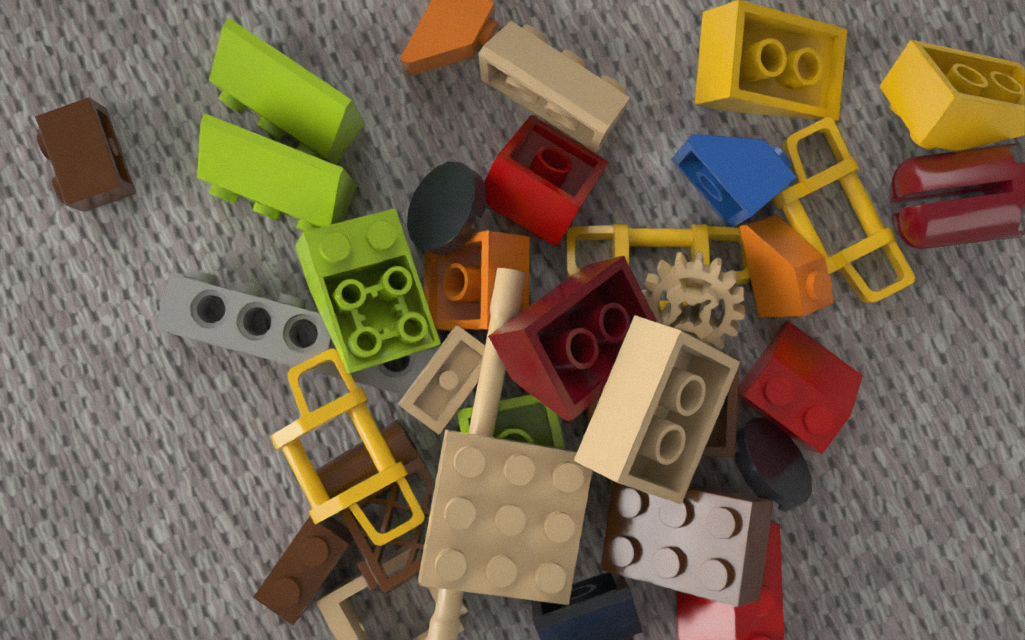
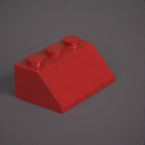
[676,519,784,640]

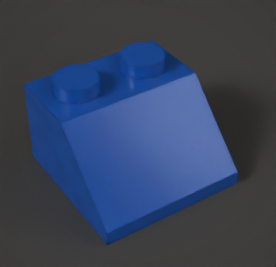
[671,134,797,227]

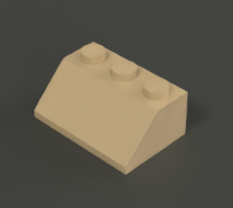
[478,21,630,154]

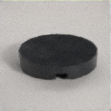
[407,161,486,256]
[735,417,812,511]

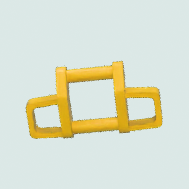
[772,117,915,303]
[566,223,751,311]
[270,348,425,546]

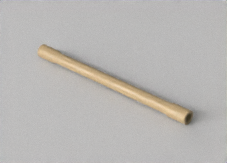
[427,268,527,640]

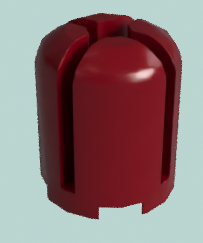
[889,143,1025,249]

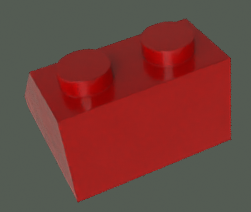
[484,115,609,247]
[738,320,863,454]

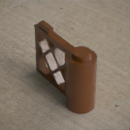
[316,419,436,594]

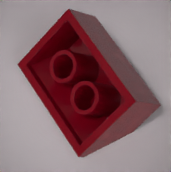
[488,255,658,421]

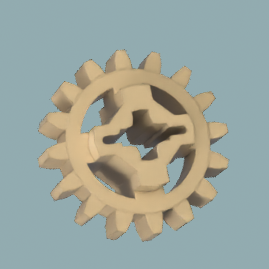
[642,252,745,350]

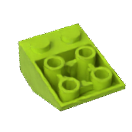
[295,208,441,374]

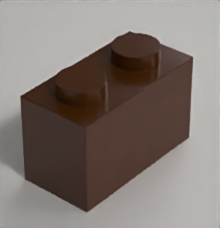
[35,97,136,212]
[253,516,354,625]

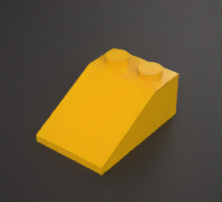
[694,0,847,121]
[879,40,1025,151]

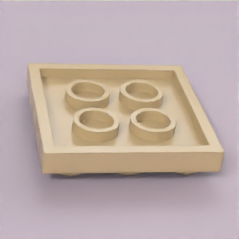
[418,430,592,605]

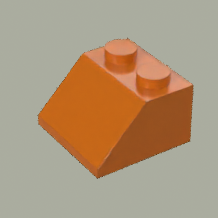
[424,231,530,331]

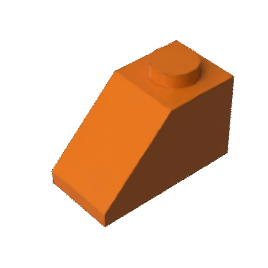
[400,0,499,76]
[739,215,834,318]

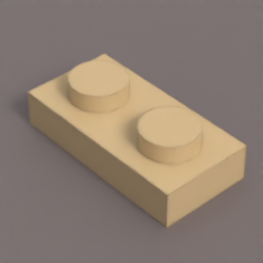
[398,326,485,435]

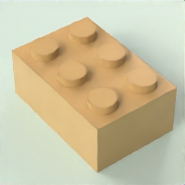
[574,316,740,504]

